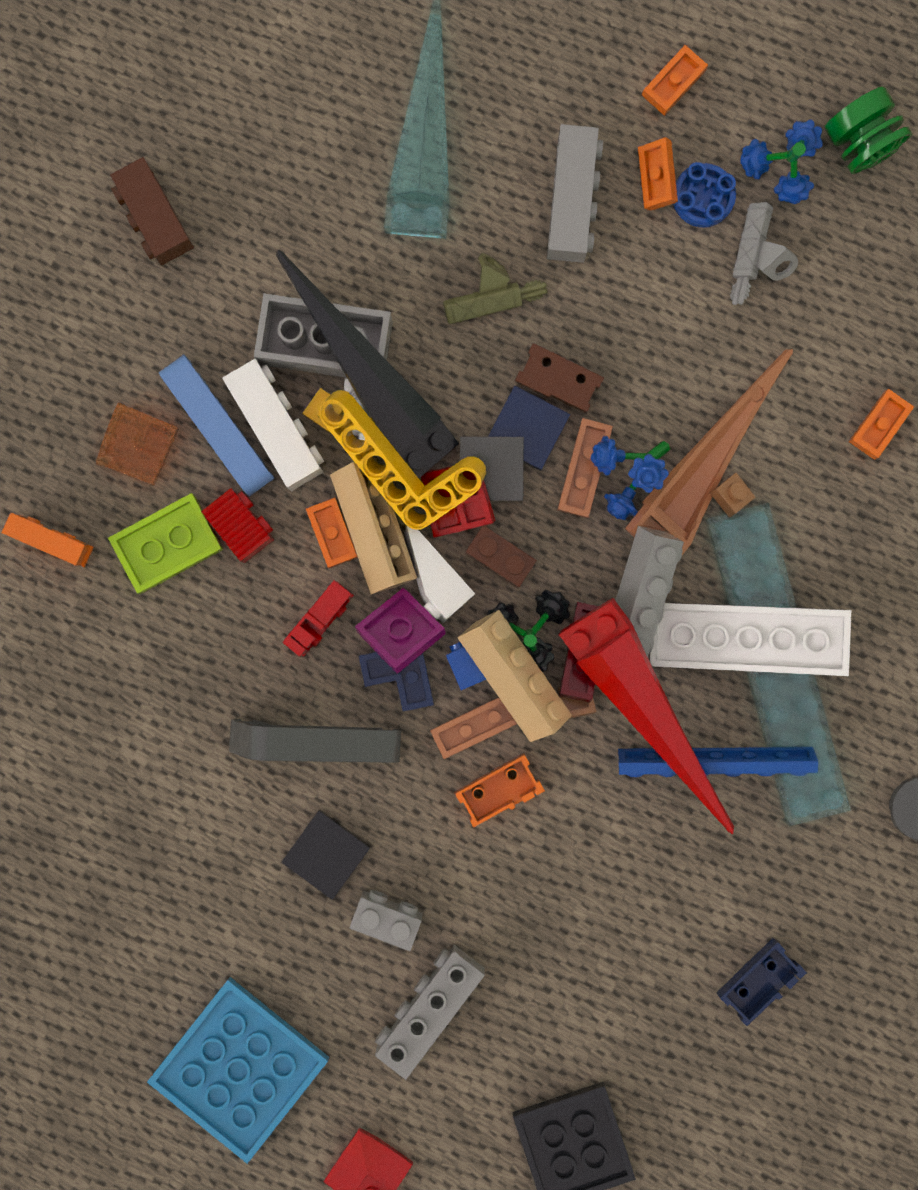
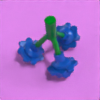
[740,119,823,204]
[590,436,670,520]

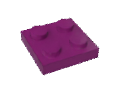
[355,587,446,674]

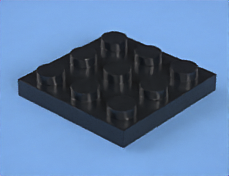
[512,1082,636,1190]

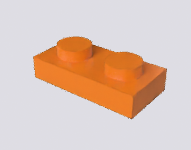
[642,45,708,116]
[638,137,678,211]
[849,389,914,460]
[306,498,358,568]

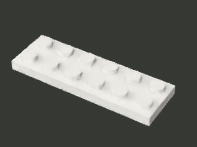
[650,603,851,676]

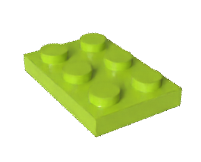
[108,493,224,594]

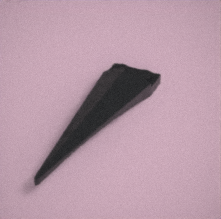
[276,250,459,478]

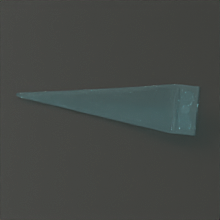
[384,0,449,239]

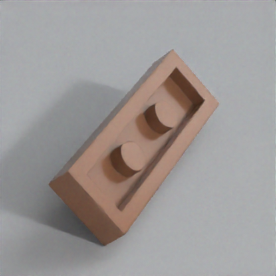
[557,418,613,518]
[430,697,517,759]

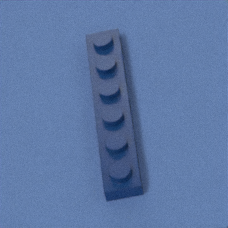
[618,747,818,777]

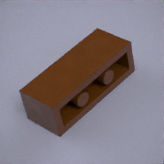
[110,157,194,266]

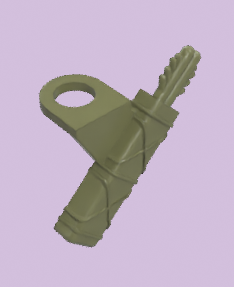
[443,253,548,324]

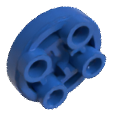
[673,162,736,228]

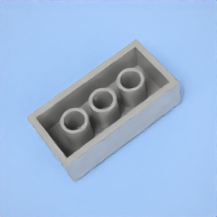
[254,293,393,378]

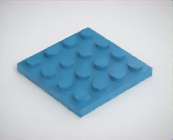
[147,977,329,1164]

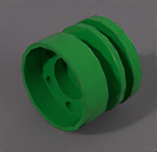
[824,87,912,175]

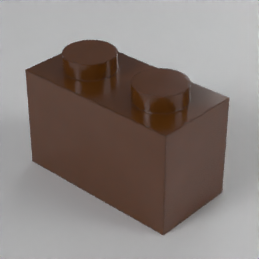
[465,525,537,589]

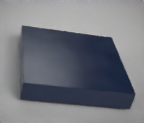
[488,386,570,471]

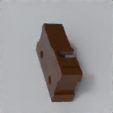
[515,343,604,414]

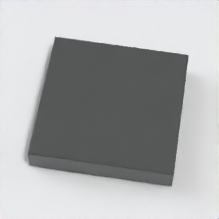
[460,437,524,501]

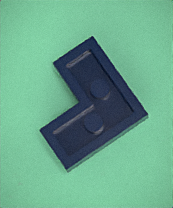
[359,652,434,712]

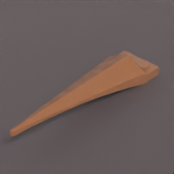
[625,349,793,555]

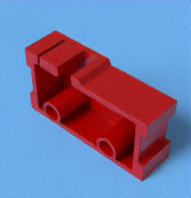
[282,580,354,657]

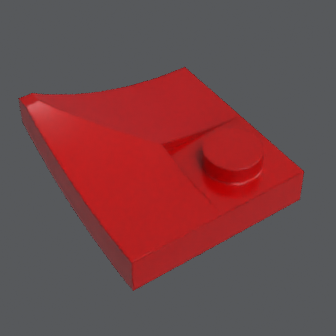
[421,466,496,538]
[323,1128,413,1190]

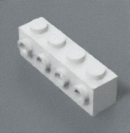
[222,359,324,491]

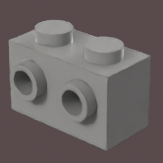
[349,890,423,951]

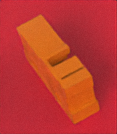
[1,512,94,567]
[455,753,545,828]

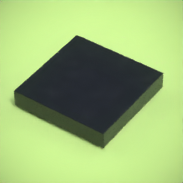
[281,809,371,900]

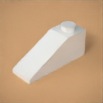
[404,526,475,623]

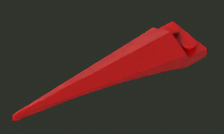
[559,598,734,834]

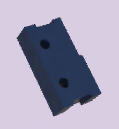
[716,938,807,1026]

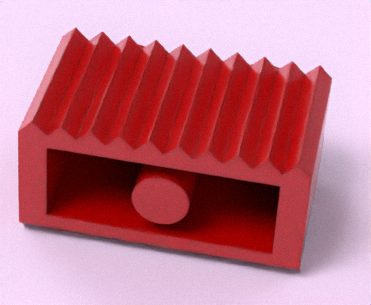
[201,488,274,563]

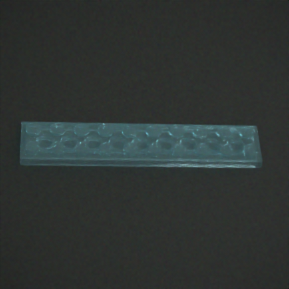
[706,503,851,826]

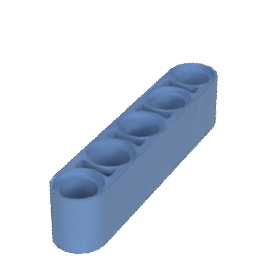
[158,354,274,497]

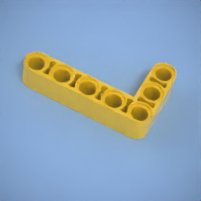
[319,390,486,530]

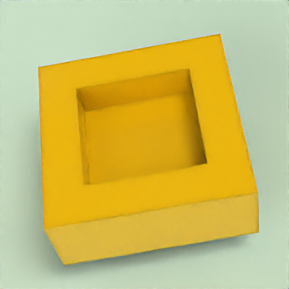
[302,388,344,432]

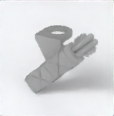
[730,202,798,305]

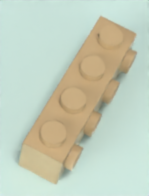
[330,458,417,594]
[457,610,572,742]

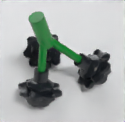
[487,590,570,672]

